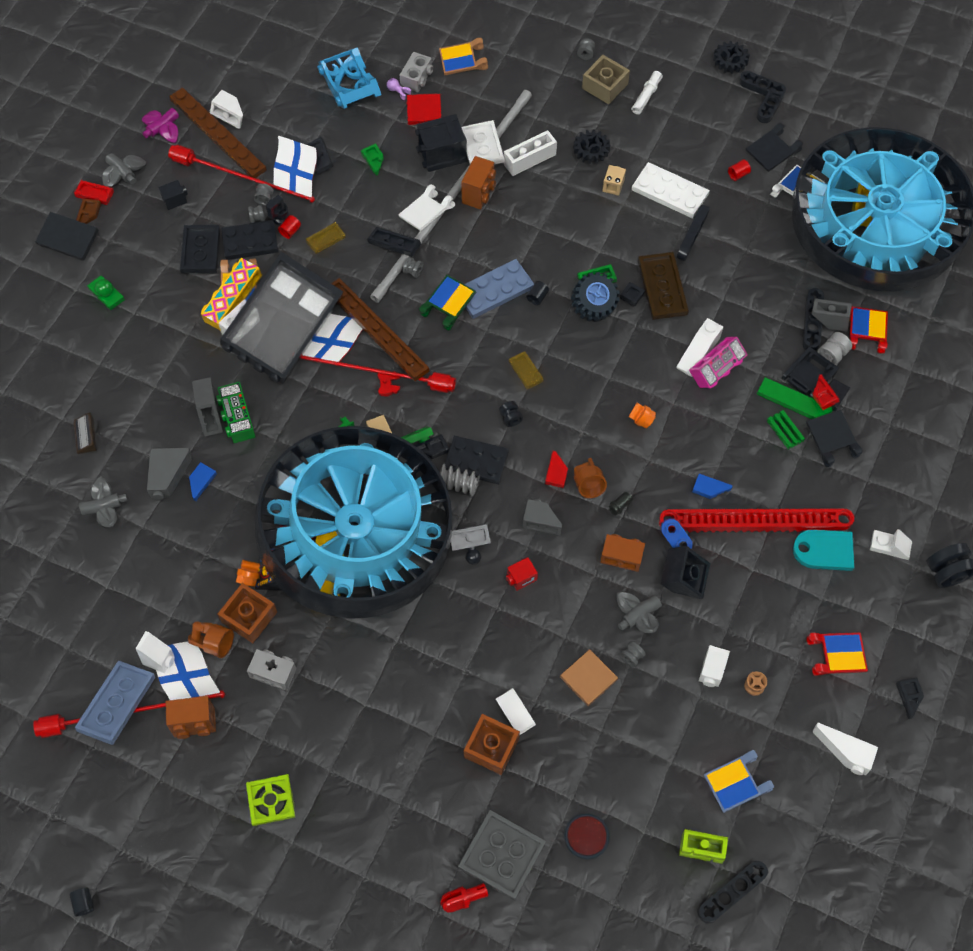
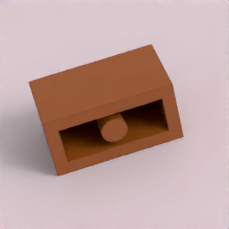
[600,534,645,572]

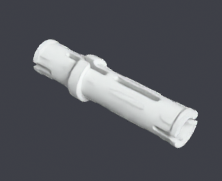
[631,71,663,115]

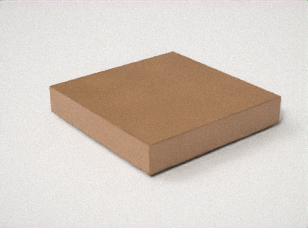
[560,649,618,706]

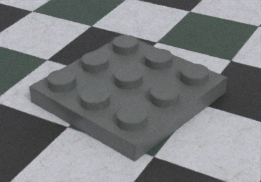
[458,810,546,900]

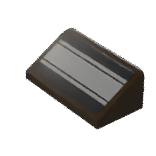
[74,412,97,454]

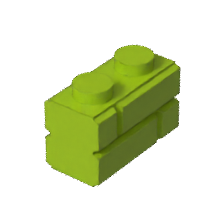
[679,829,728,864]

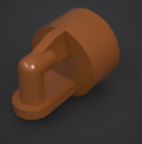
[574,457,607,498]
[188,621,234,658]

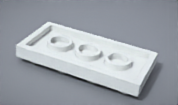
[632,162,710,219]

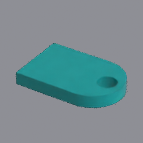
[793,530,854,571]

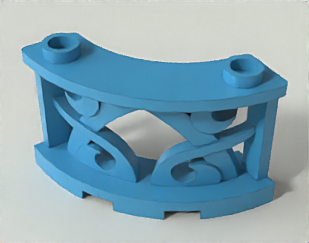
[317,47,382,109]

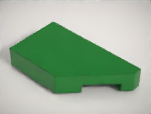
[361,143,384,176]

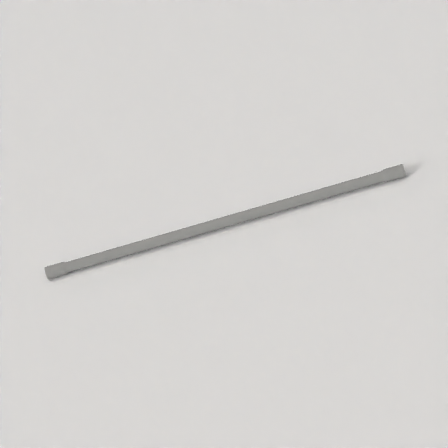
[370,90,532,303]

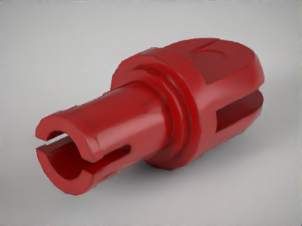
[440,883,488,913]

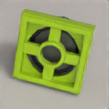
[246,774,295,826]

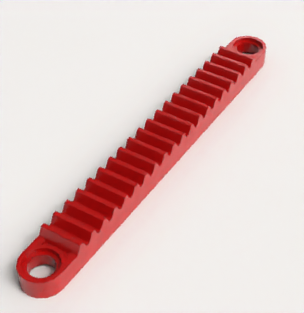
[659,509,854,533]

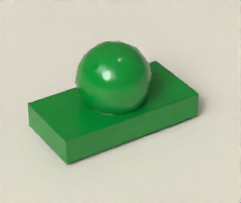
[87,275,125,310]

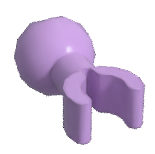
[387,78,411,100]

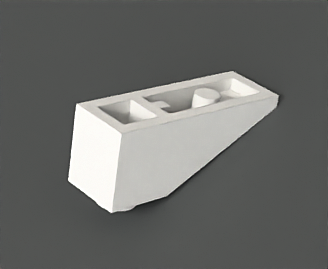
[676,318,723,377]
[813,723,878,775]

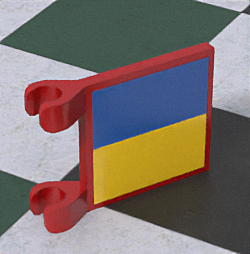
[849,306,888,354]
[806,633,868,676]

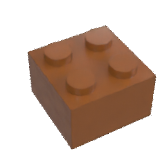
[461,156,496,210]
[218,583,277,643]
[166,696,216,739]
[464,714,520,775]

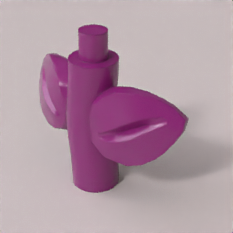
[142,108,179,144]

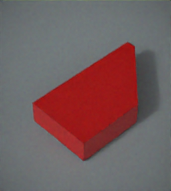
[813,375,839,410]
[545,451,568,488]

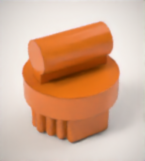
[628,403,656,429]
[236,560,260,587]

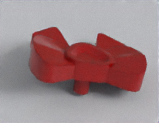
[378,371,401,397]

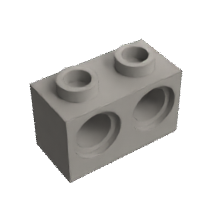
[399,52,433,92]

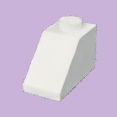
[210,90,243,129]
[136,631,174,674]
[699,645,730,687]

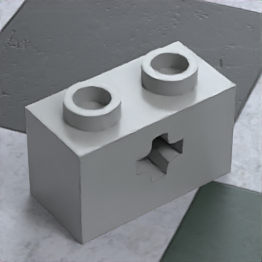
[247,649,296,691]

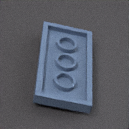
[465,259,534,319]
[75,661,155,745]

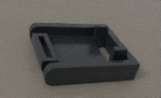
[782,347,839,398]

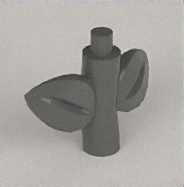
[102,153,146,188]
[79,476,128,528]
[617,591,662,633]

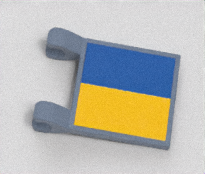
[704,750,774,813]

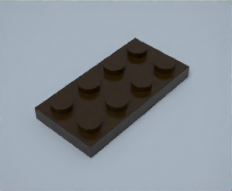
[638,252,689,320]

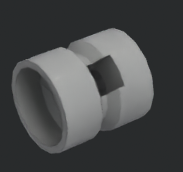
[817,332,852,365]

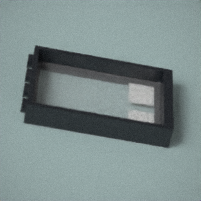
[220,252,343,384]

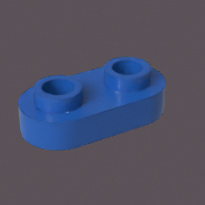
[661,518,693,549]

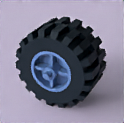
[571,272,620,322]

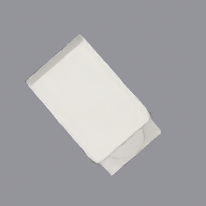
[870,529,912,560]

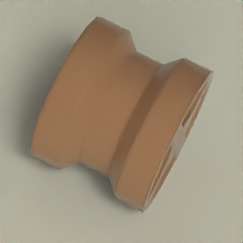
[744,671,767,696]

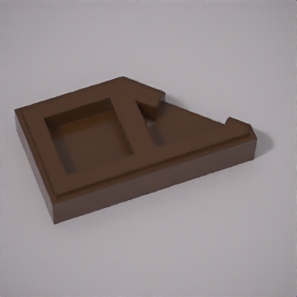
[76,199,101,224]

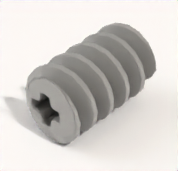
[440,464,480,496]

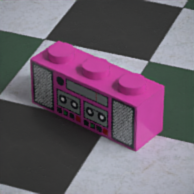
[689,337,748,388]

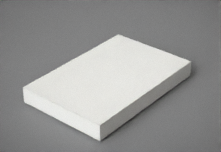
[461,120,505,164]

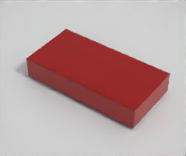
[74,180,114,205]

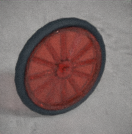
[564,813,610,859]

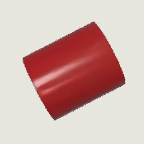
[728,159,751,181]
[278,215,301,239]

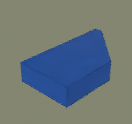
[189,462,217,501]
[692,474,733,499]

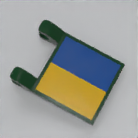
[419,275,476,331]

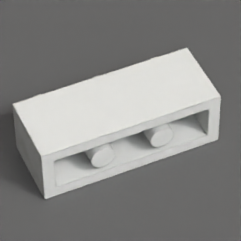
[504,130,557,176]

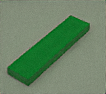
[757,377,833,419]

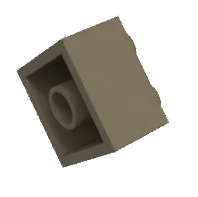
[582,55,630,104]

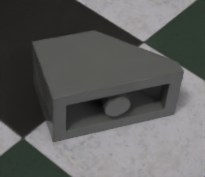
[812,299,852,332]
[523,499,562,536]

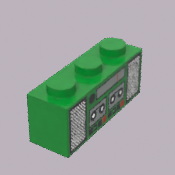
[216,382,256,444]

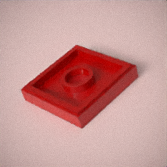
[407,94,441,125]

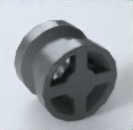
[577,38,595,60]
[254,184,274,206]
[248,204,265,223]
[403,256,424,278]
[620,641,646,667]

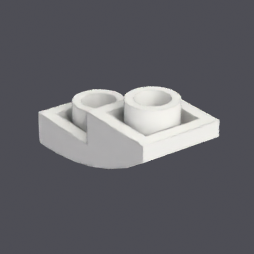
[496,688,536,735]

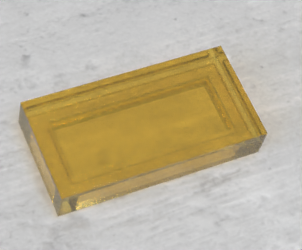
[306,222,346,254]
[509,351,543,390]

